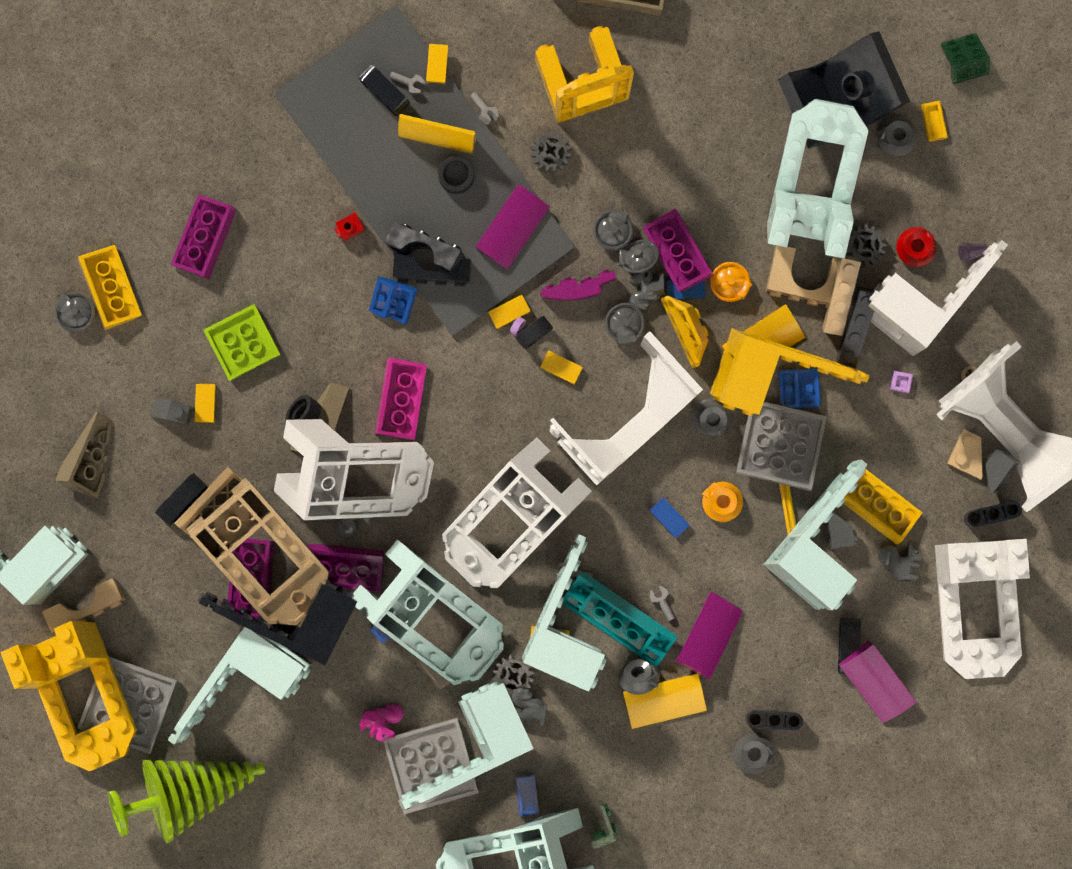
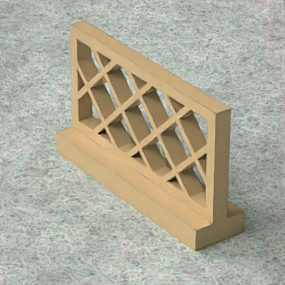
[175,466,242,537]

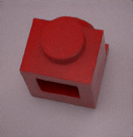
[334,212,365,242]

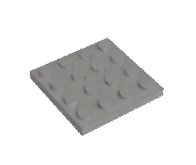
[735,402,827,491]
[77,656,178,754]
[383,717,479,814]

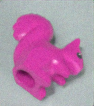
[359,703,404,742]

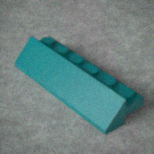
[562,571,678,667]

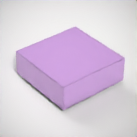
[890,371,913,394]

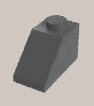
[151,398,193,425]
[986,448,1020,493]
[826,512,858,549]

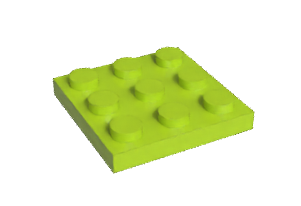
[203,304,281,381]

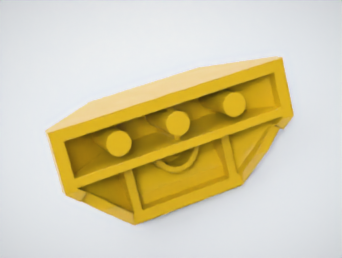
[661,296,708,368]

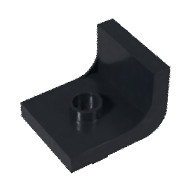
[778,31,910,149]

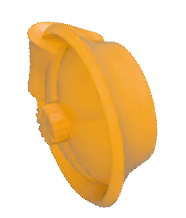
[710,262,752,302]
[702,482,743,522]

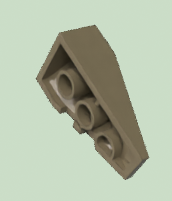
[290,382,349,452]
[55,412,112,498]

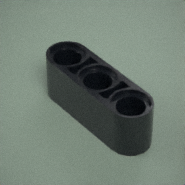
[358,64,410,116]
[155,473,208,526]
[964,501,1022,528]
[838,618,861,674]
[745,710,803,730]

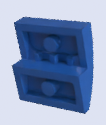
[369,277,418,325]
[779,368,821,408]

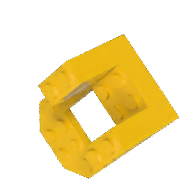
[535,26,634,123]
[710,328,870,416]
[0,621,137,771]

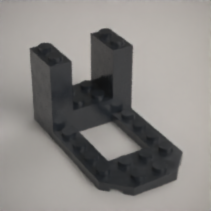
[198,580,358,666]

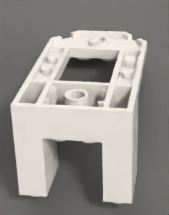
[868,240,1007,356]
[274,419,434,520]
[442,438,592,588]
[935,539,1030,679]

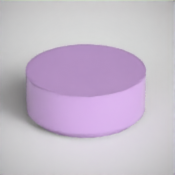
[510,317,526,336]

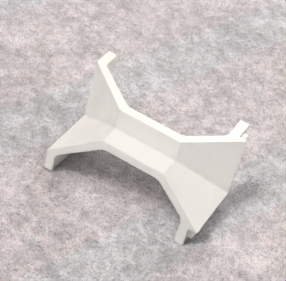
[550,332,703,485]
[936,341,1072,512]

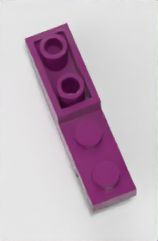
[540,270,617,301]

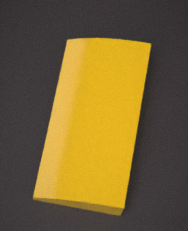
[398,114,476,154]
[78,245,142,330]
[721,304,805,352]
[843,469,923,545]
[623,673,707,729]

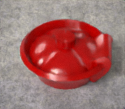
[896,226,936,267]

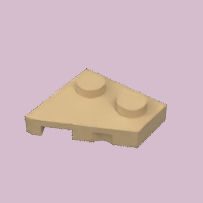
[947,429,983,480]

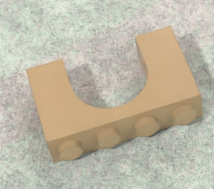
[766,245,839,308]

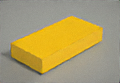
[426,44,448,84]
[921,101,948,142]
[488,295,531,329]
[540,350,583,385]
[195,384,216,423]

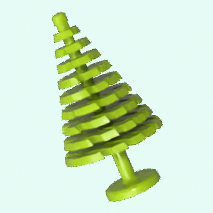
[108,760,265,843]

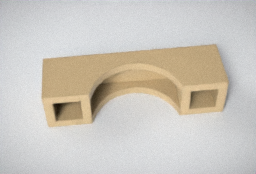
[822,255,861,336]
[42,578,125,633]

